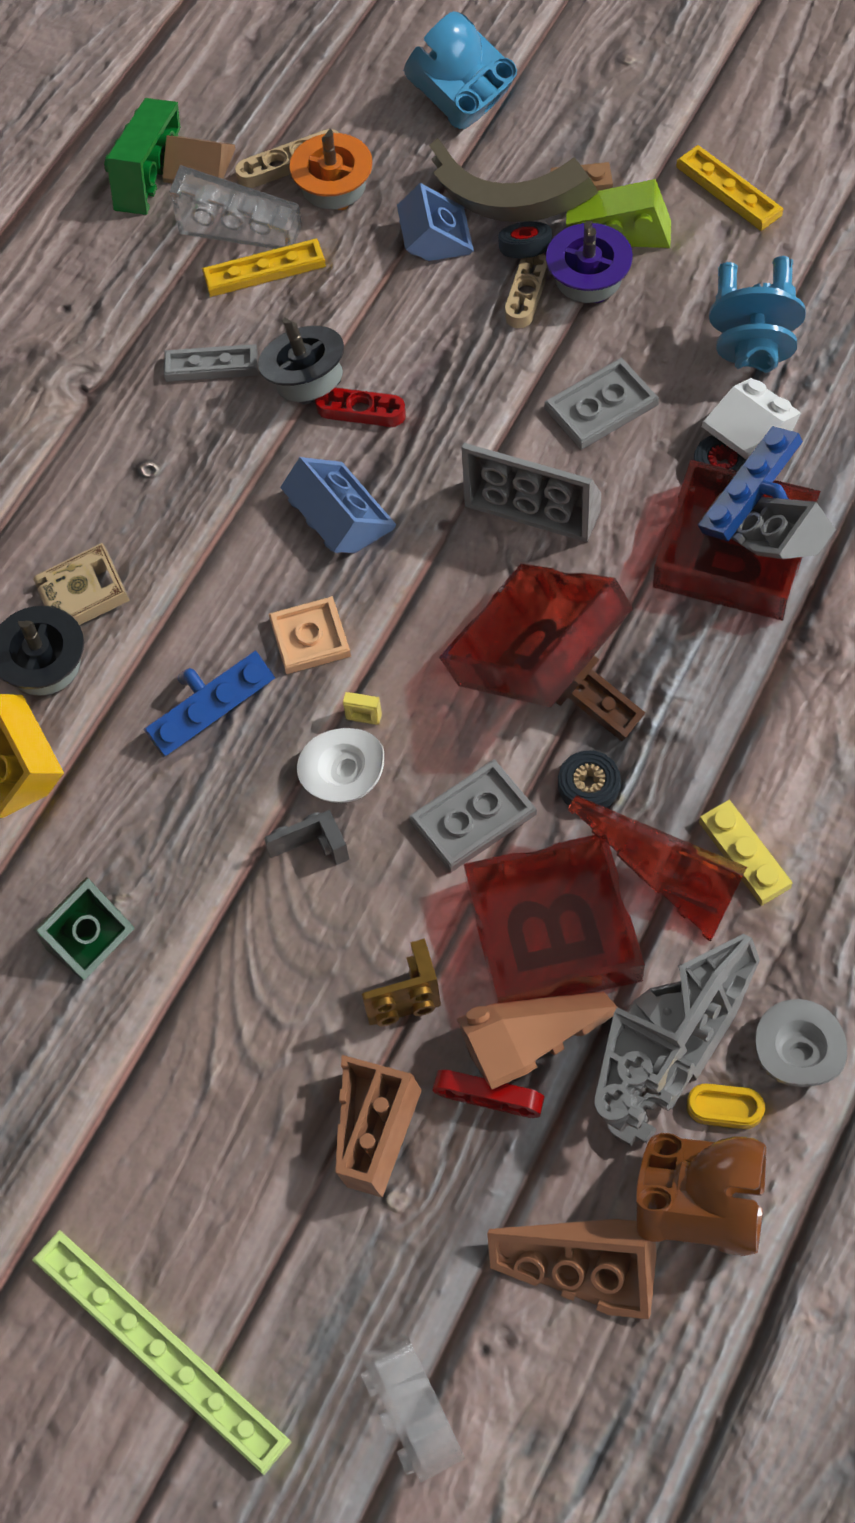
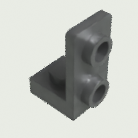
[264,810,350,865]

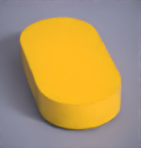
[686,1083,765,1129]

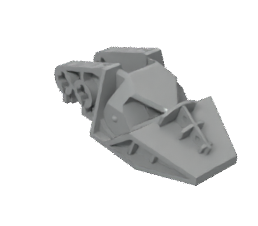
[595,934,760,1146]

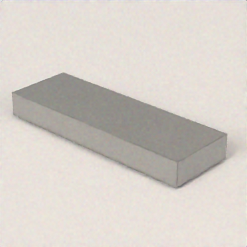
[164,344,258,382]

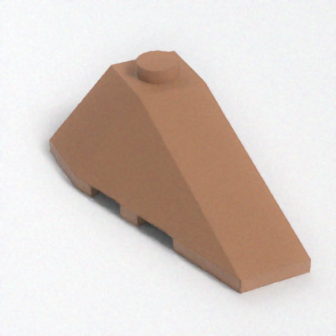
[457,991,617,1089]
[487,1219,656,1319]

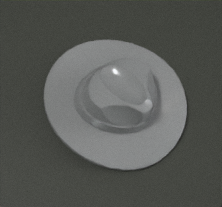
[756,999,847,1087]

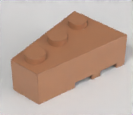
[335,1055,422,1198]

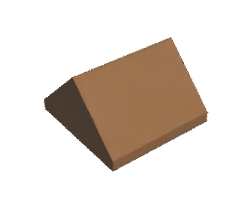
[163,135,236,191]

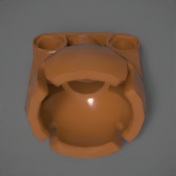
[636,1133,766,1256]

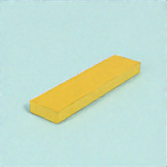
[676,145,783,231]
[202,238,326,297]

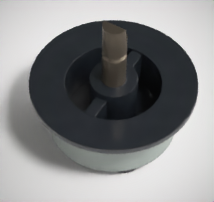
[258,317,344,404]
[0,606,84,695]

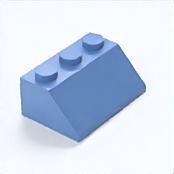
[280,457,396,553]

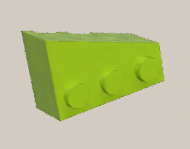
[566,179,671,248]

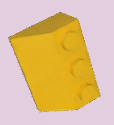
[0,694,64,818]

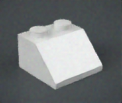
[701,378,801,460]

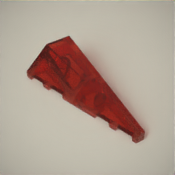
[568,795,747,941]

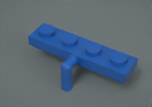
[698,426,803,541]
[143,650,275,757]

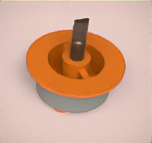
[290,128,373,210]

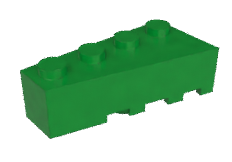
[104,98,181,215]

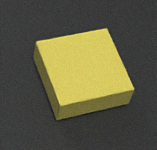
[343,692,382,725]

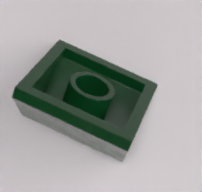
[34,877,135,981]

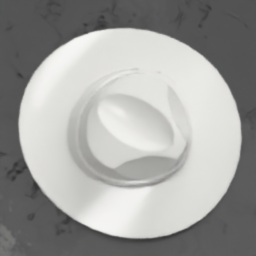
[297,728,385,803]

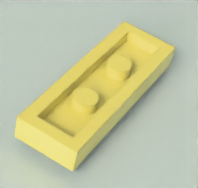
[699,799,793,906]

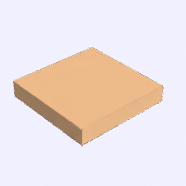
[269,596,351,674]

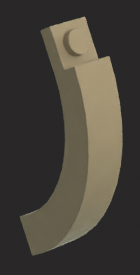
[429,138,599,222]

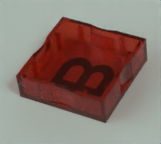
[652,460,820,621]
[439,563,633,708]
[464,832,645,1003]

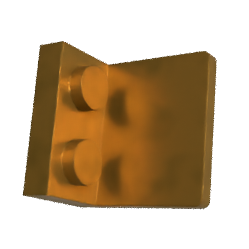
[361,938,441,1026]

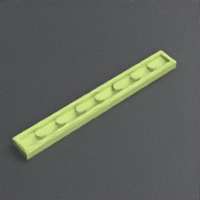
[32,1230,292,1475]

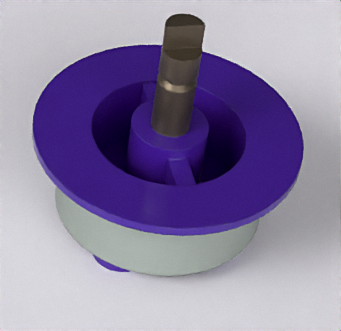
[546,221,633,303]

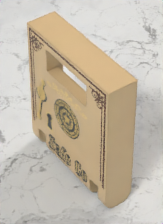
[33,543,130,625]

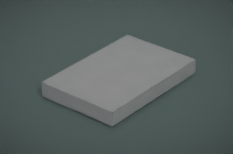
[544,357,659,450]
[409,759,537,873]

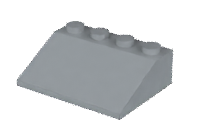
[461,443,601,542]

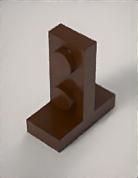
[550,651,646,741]

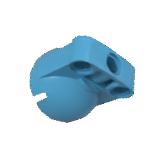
[403,11,517,129]

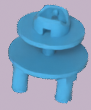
[709,256,806,373]

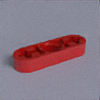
[315,388,406,427]
[432,1070,545,1118]

